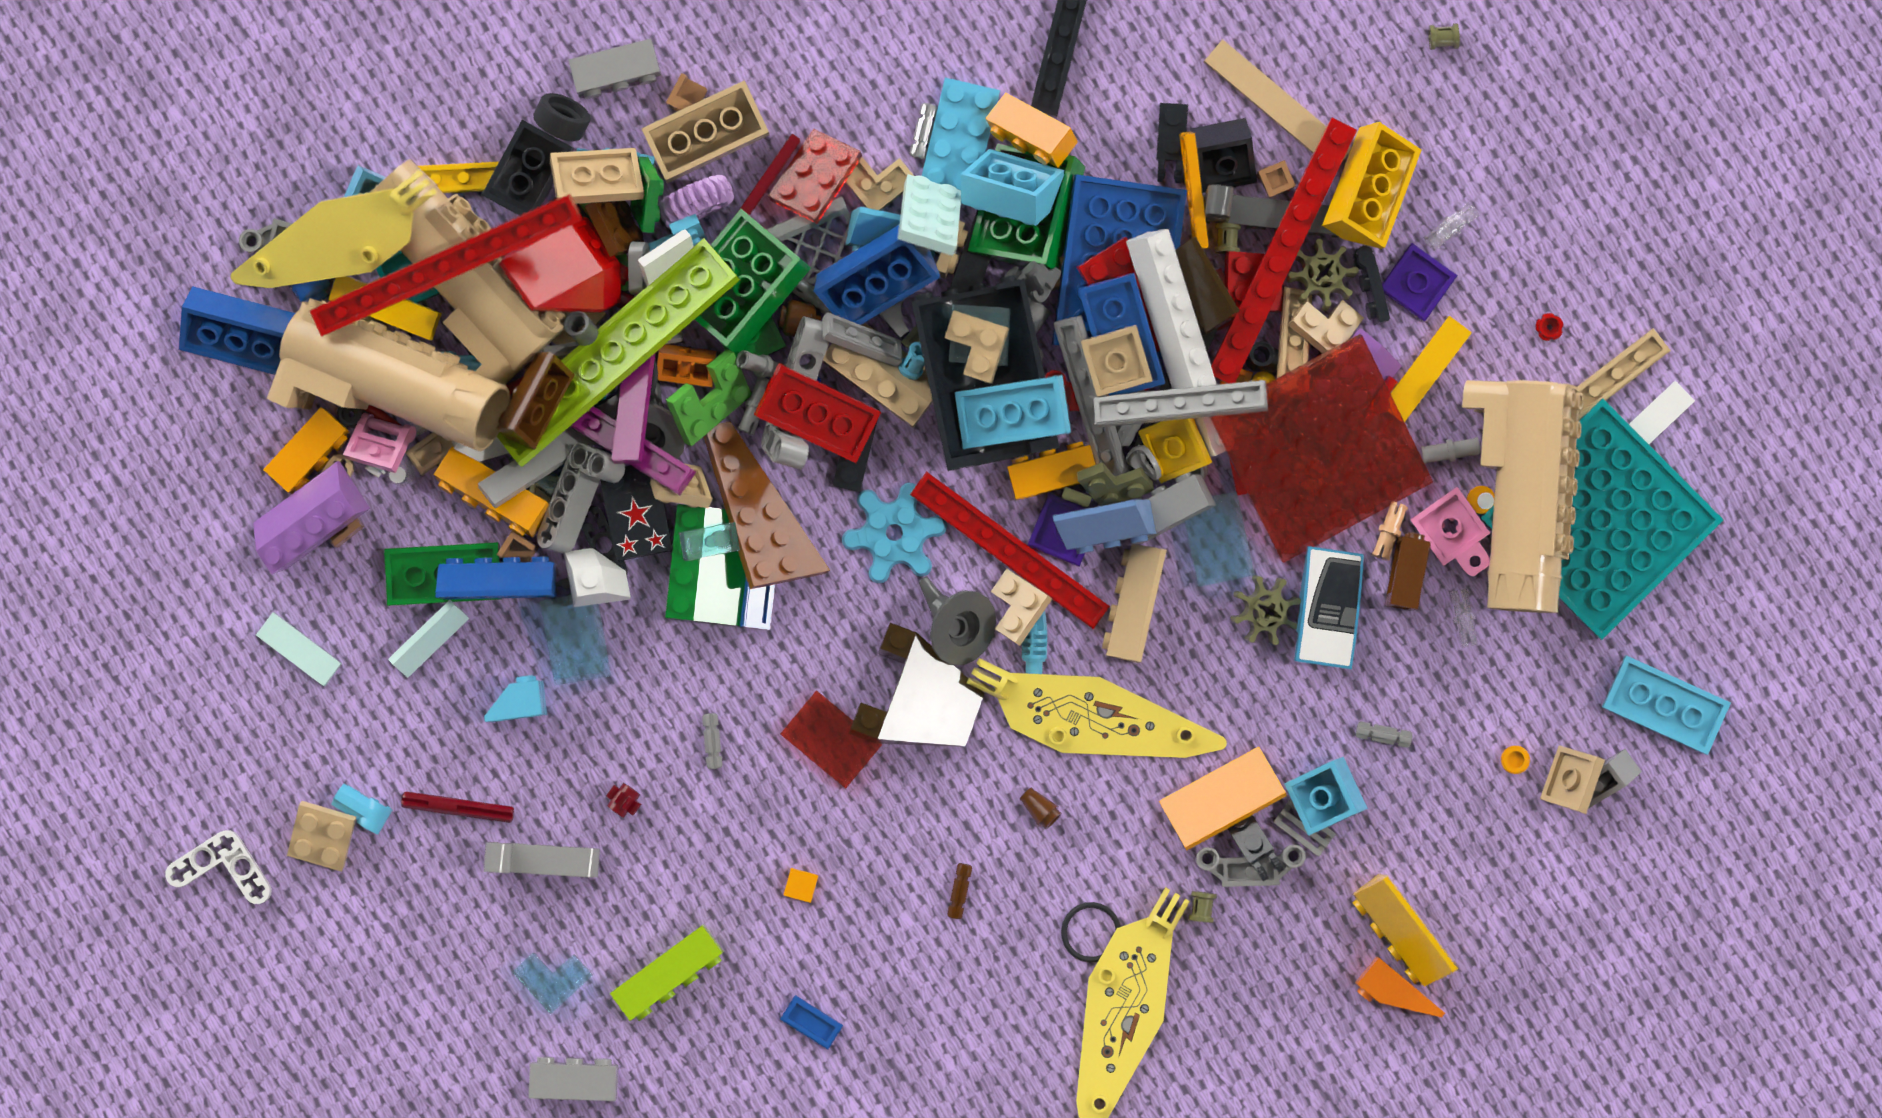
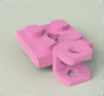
[1410,487,1490,576]

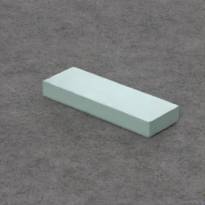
[388,600,469,678]
[256,612,342,686]

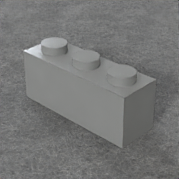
[569,39,661,99]
[1134,472,1216,544]
[529,1057,618,1101]

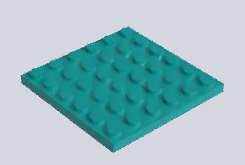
[1480,398,1724,640]

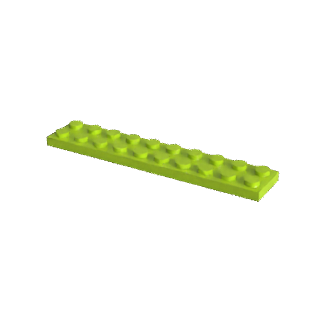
[497,238,740,467]

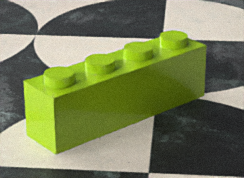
[610,924,724,1021]

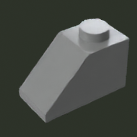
[1588,749,1642,809]

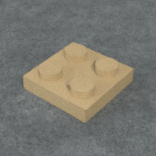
[1081,325,1152,397]
[1540,745,1605,814]
[287,801,356,872]

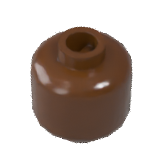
[779,300,821,337]

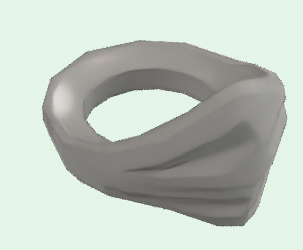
[1125,445,1161,481]

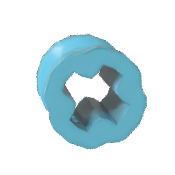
[898,342,925,380]

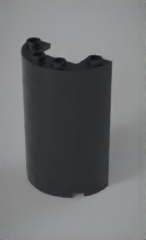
[912,275,1060,471]

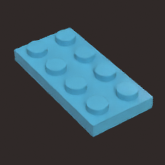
[922,77,1000,190]
[955,376,1071,449]
[1602,655,1731,755]

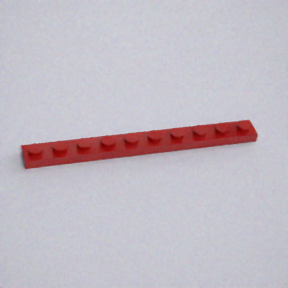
[1211,117,1357,384]
[309,193,582,337]

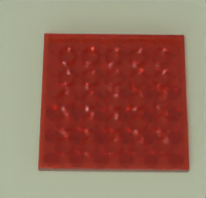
[1209,334,1433,563]

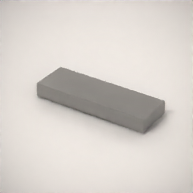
[822,312,902,367]

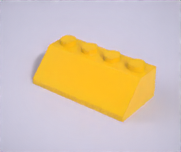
[1322,122,1422,249]

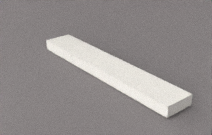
[1629,381,1695,444]

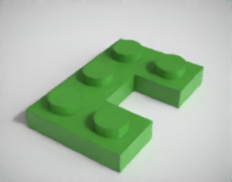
[666,349,751,446]

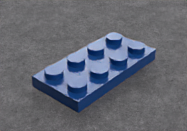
[1079,273,1165,396]

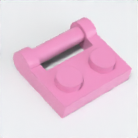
[343,412,416,473]

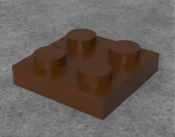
[585,200,644,257]

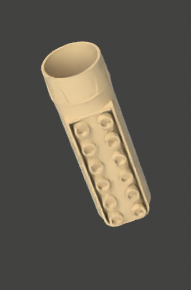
[370,159,569,386]
[267,298,510,451]
[1462,380,1583,613]

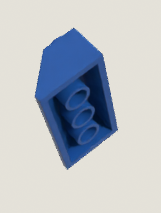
[814,225,940,325]
[179,286,295,375]
[436,557,557,600]

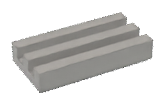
[1273,799,1336,857]

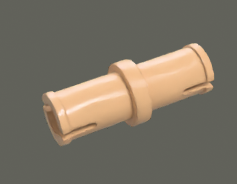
[1372,501,1408,561]

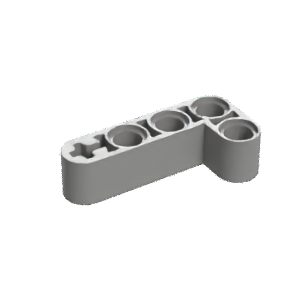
[537,443,625,554]
[484,842,600,877]

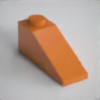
[1355,956,1445,1018]

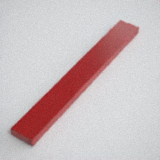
[909,471,1110,629]

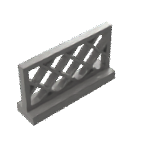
[766,196,850,294]

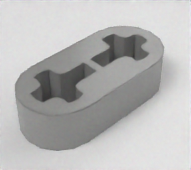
[628,242,650,295]

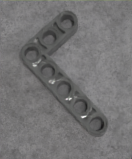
[1204,185,1339,238]

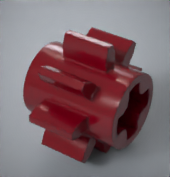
[606,782,642,818]

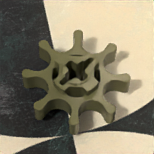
[1286,238,1359,311]
[1230,575,1301,645]

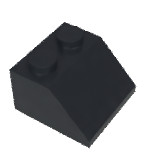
[1190,118,1257,193]

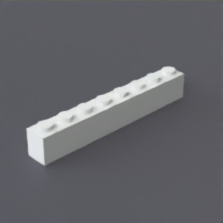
[1126,229,1236,456]

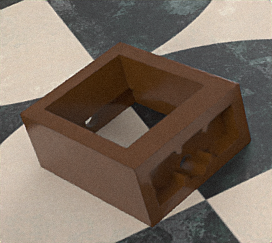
[1384,532,1431,611]

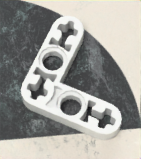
[165,830,271,904]

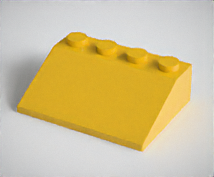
[1352,873,1458,987]

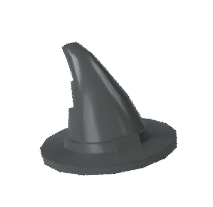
[614,380,685,460]
[919,576,996,665]

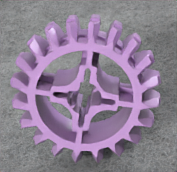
[658,175,734,228]

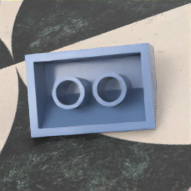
[1053,500,1156,554]

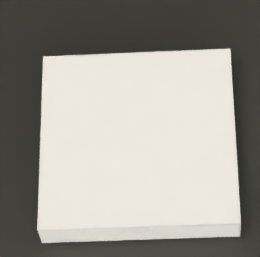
[638,230,694,287]

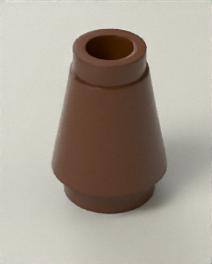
[1020,787,1062,830]

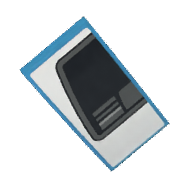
[1294,546,1364,669]

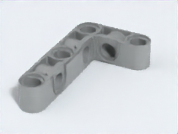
[761,316,829,470]

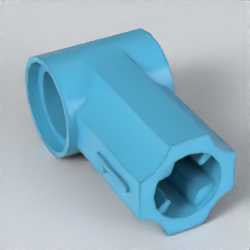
[331,784,393,834]

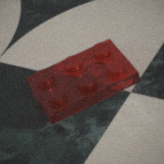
[768,128,862,224]
[780,690,882,789]

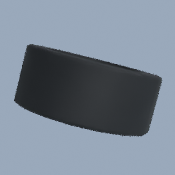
[533,93,591,142]

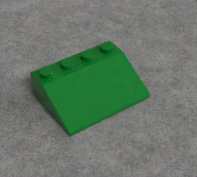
[968,143,1086,269]
[695,209,811,355]
[665,504,746,626]

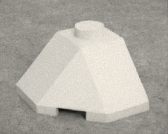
[564,548,631,607]

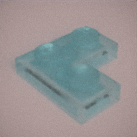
[512,952,593,1014]

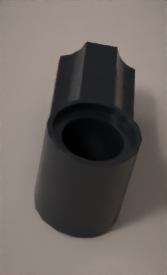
[1245,341,1279,377]

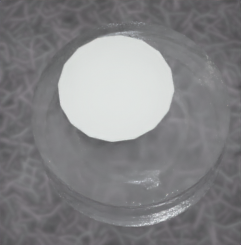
[386,458,416,486]

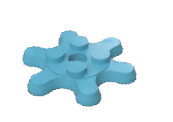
[842,483,947,584]

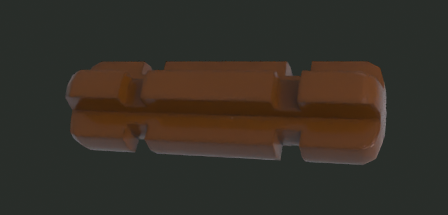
[947,863,972,919]

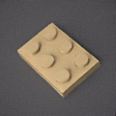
[550,148,644,204]

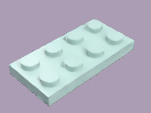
[898,174,961,256]

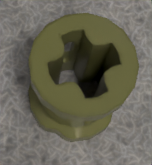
[1428,23,1460,50]
[1214,223,1241,254]
[1189,891,1217,923]

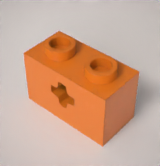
[657,344,716,387]

